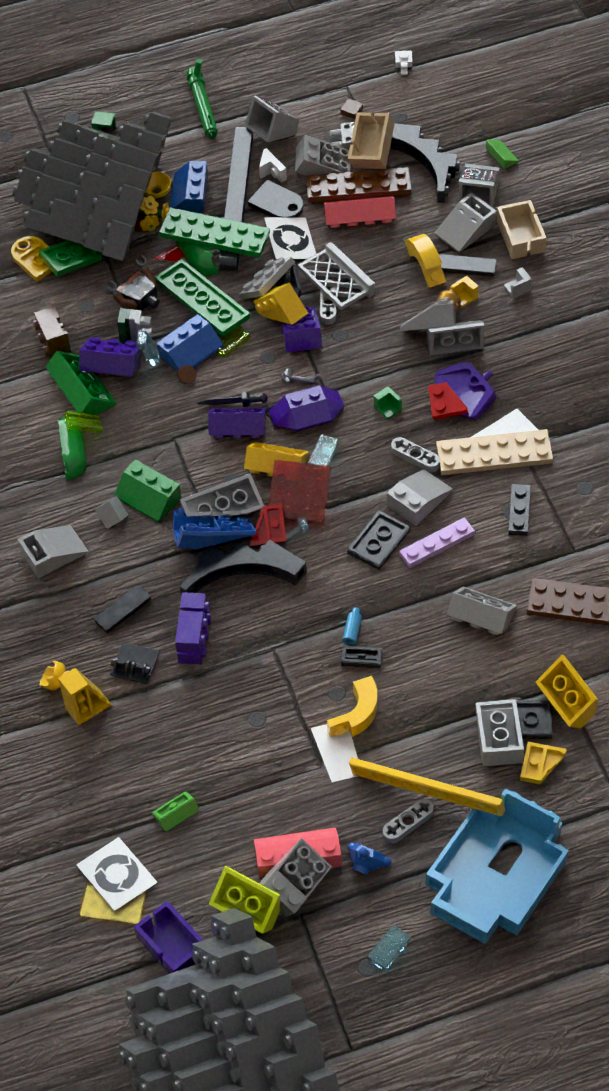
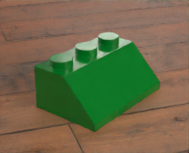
[114,460,182,523]

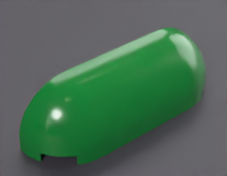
[176,241,219,276]
[58,417,87,480]

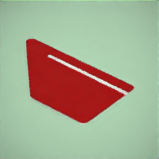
[154,245,184,261]

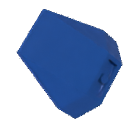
[173,508,256,549]

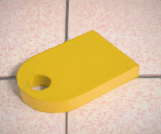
[11,236,53,282]

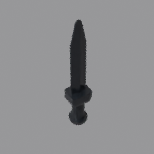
[197,392,268,407]

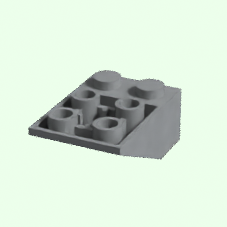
[295,135,351,176]
[434,193,497,253]
[17,525,89,579]
[259,838,332,917]

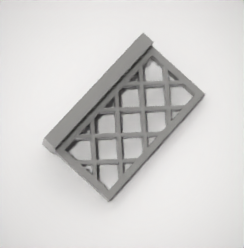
[298,242,375,310]

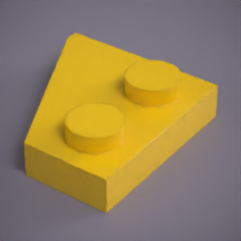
[520,742,567,784]

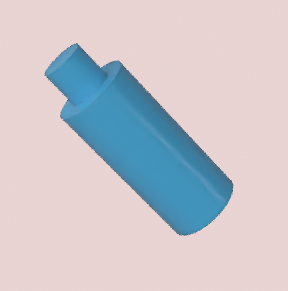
[342,607,362,646]

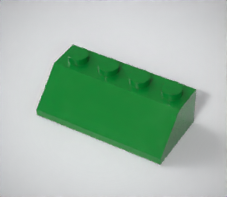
[46,351,117,417]

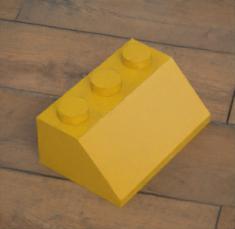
[244,442,309,480]
[536,655,598,728]

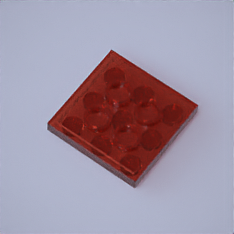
[269,460,331,523]

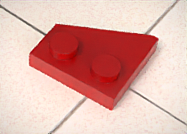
[428,382,469,420]
[250,504,287,547]

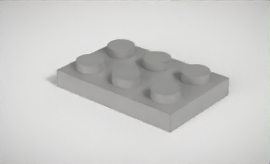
[240,257,295,299]

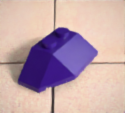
[269,385,344,431]

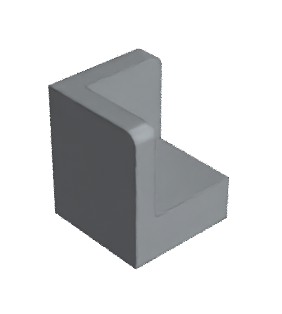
[504,267,532,298]
[95,496,128,528]

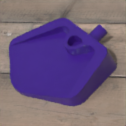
[435,362,497,420]

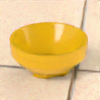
[145,172,171,199]

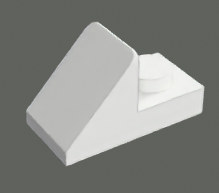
[259,148,287,183]

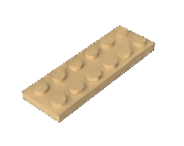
[436,429,553,475]

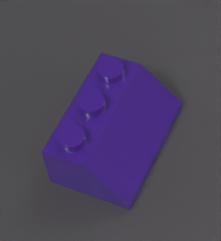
[208,408,266,438]

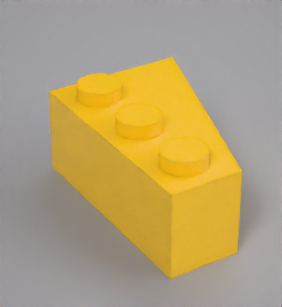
[253,283,308,325]
[58,668,112,725]

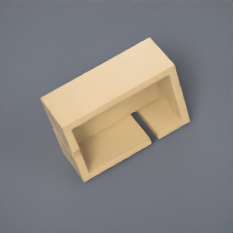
[348,112,395,169]
[497,200,546,259]

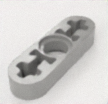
[320,280,337,325]
[391,437,440,472]
[383,799,433,844]

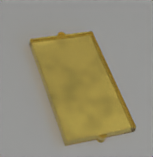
[79,883,147,924]

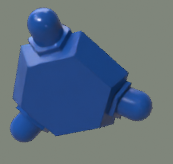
[347,843,391,875]

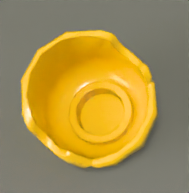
[39,661,66,691]

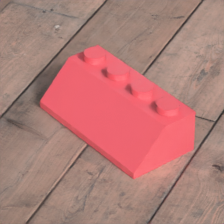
[324,196,396,228]
[254,828,342,878]

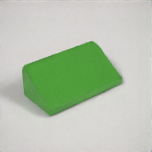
[486,140,519,169]
[152,792,199,831]

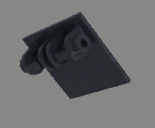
[110,642,160,684]

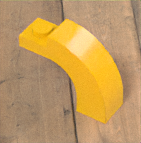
[404,234,446,288]
[327,676,377,737]

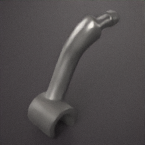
[281,368,321,383]

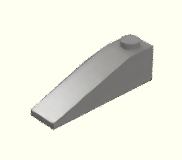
[180,473,264,517]

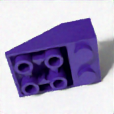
[281,307,322,352]

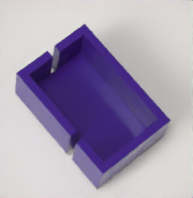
[79,337,141,376]
[175,593,211,665]
[134,901,203,974]

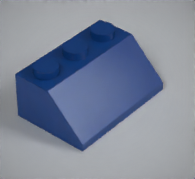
[170,161,208,213]
[157,314,224,372]

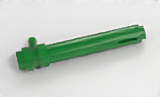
[186,59,218,138]

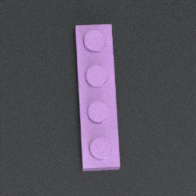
[399,517,475,568]

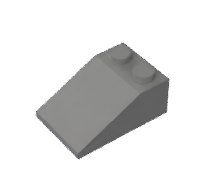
[400,298,456,331]
[387,469,453,526]
[475,699,524,767]

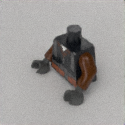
[104,256,160,311]

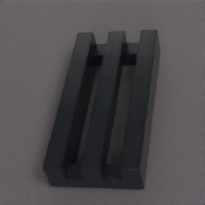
[341,646,382,668]

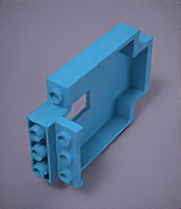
[425,788,569,944]

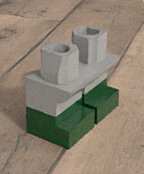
[117,308,152,344]

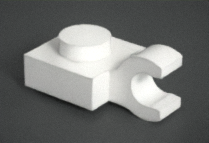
[395,51,412,75]

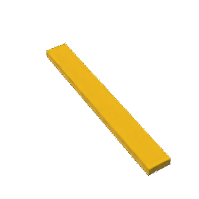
[349,757,505,816]

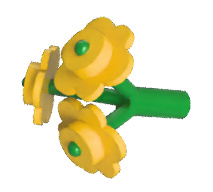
[138,196,170,232]

